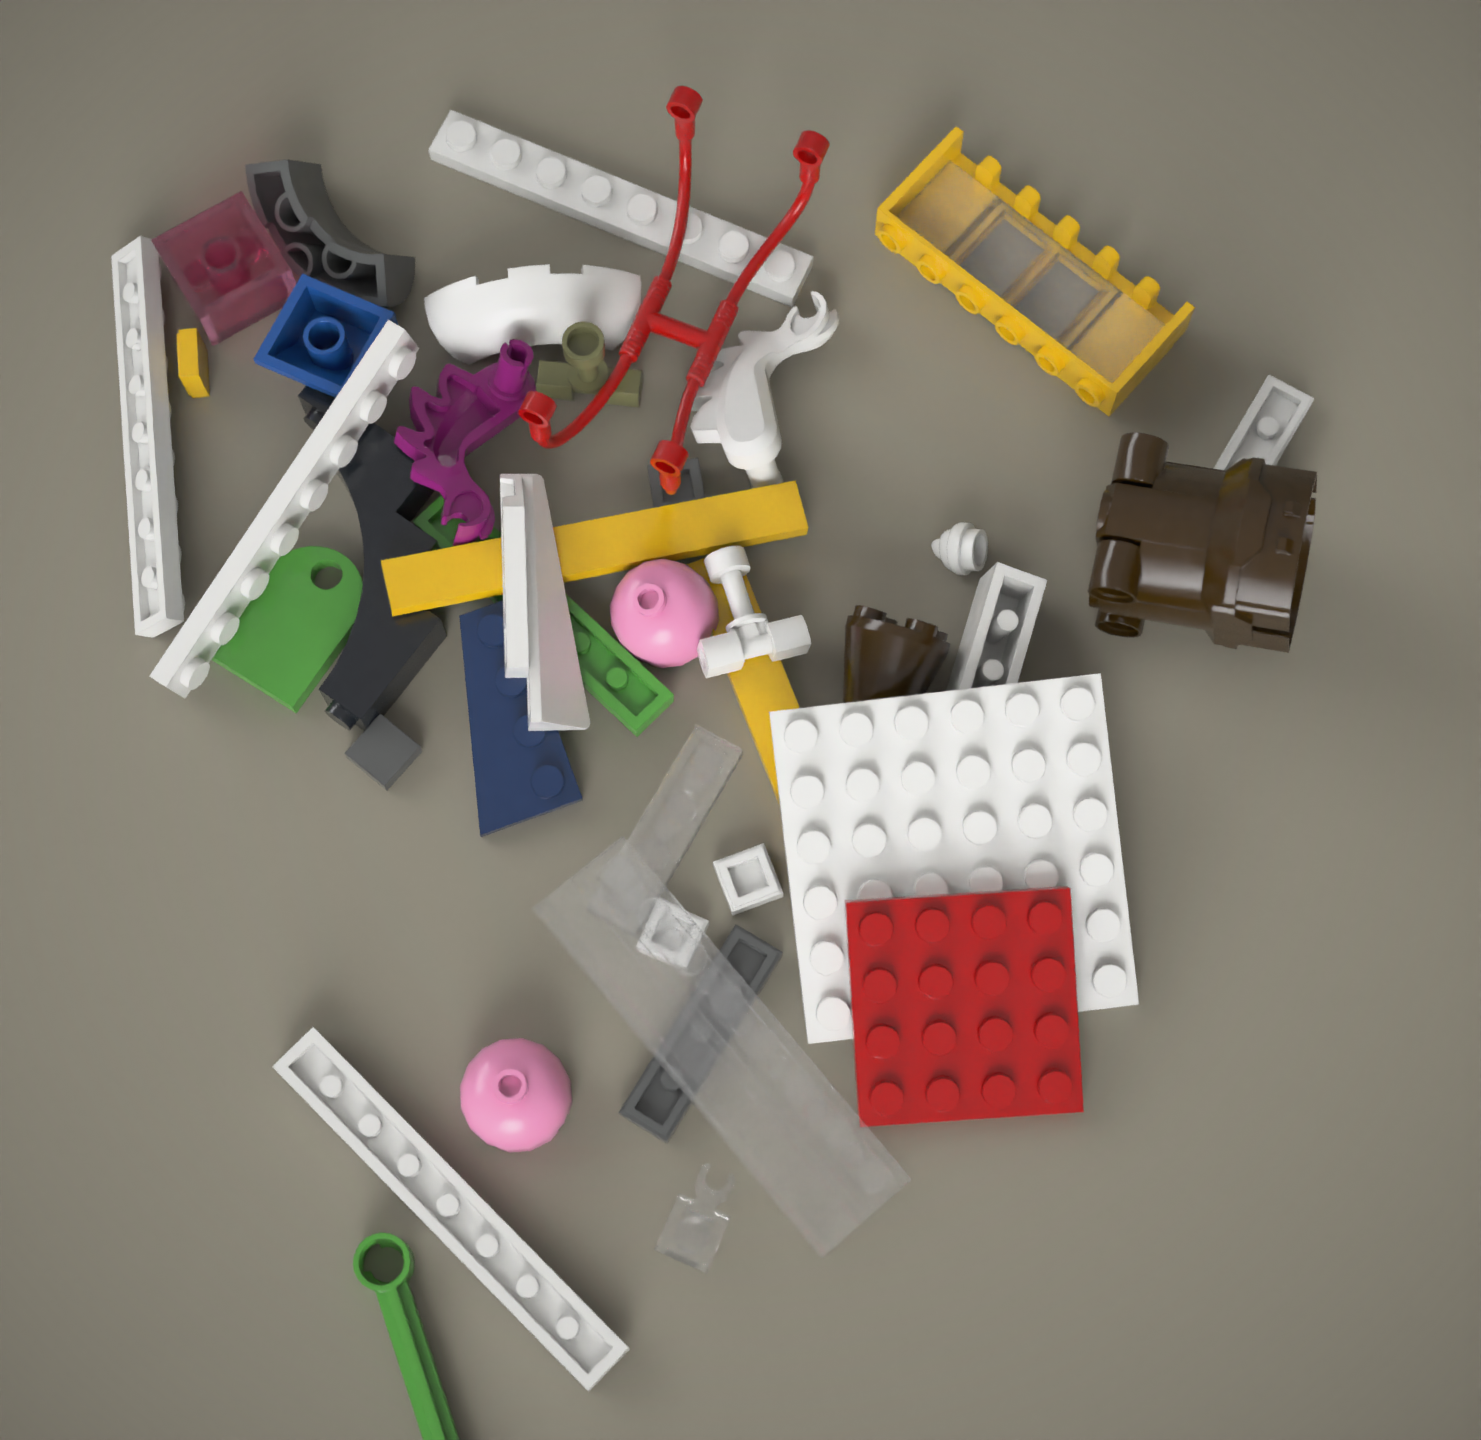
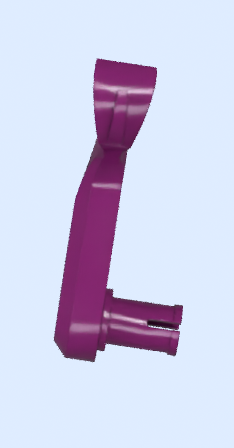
[394,339,536,546]

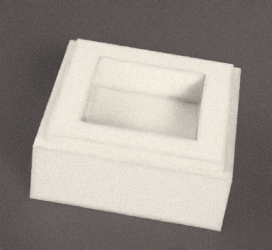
[713,843,783,916]

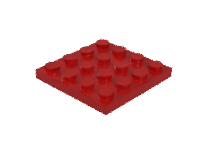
[844,886,1084,1127]

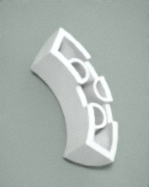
[424,264,641,365]

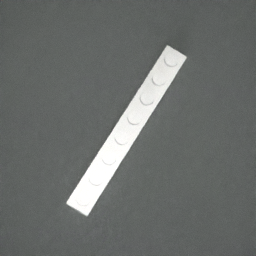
[429,110,813,308]
[111,236,185,638]
[149,320,419,698]
[272,1027,630,1391]

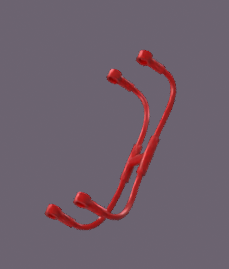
[518,86,830,495]

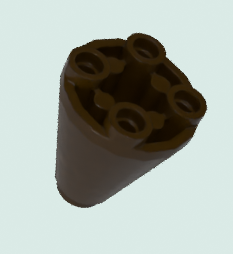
[843,605,950,703]

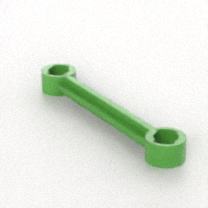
[353,1233,460,1440]

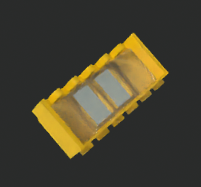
[875,126,1195,417]

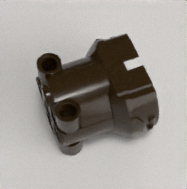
[1088,432,1317,653]

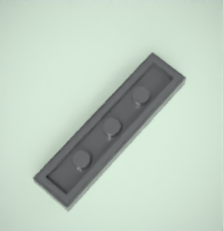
[619,924,783,1144]

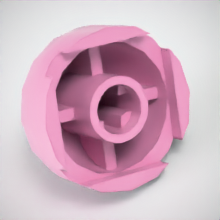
[610,559,719,668]
[460,1038,572,1153]

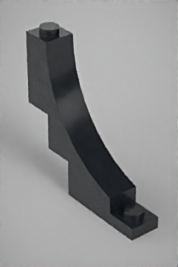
[298,386,447,731]

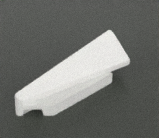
[500,474,590,731]

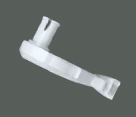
[690,291,839,489]

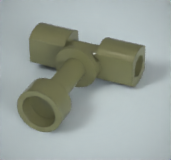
[536,322,643,408]

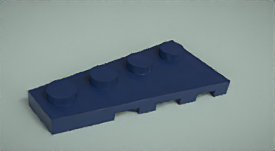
[459,600,583,837]

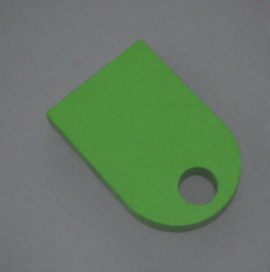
[211,546,363,713]

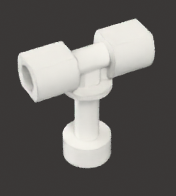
[697,546,811,678]

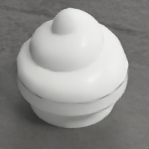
[931,522,988,575]

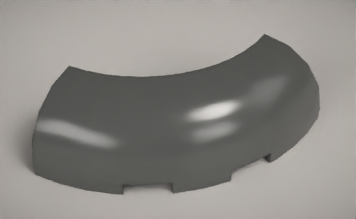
[245,159,415,307]

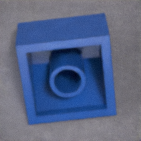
[253,273,398,398]

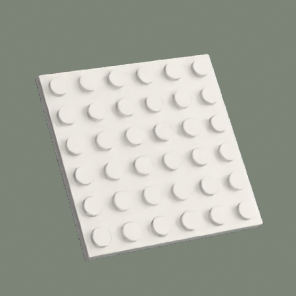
[769,673,1139,1044]

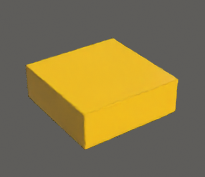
[177,328,210,398]

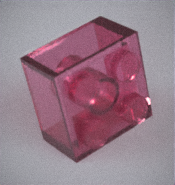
[151,191,296,346]

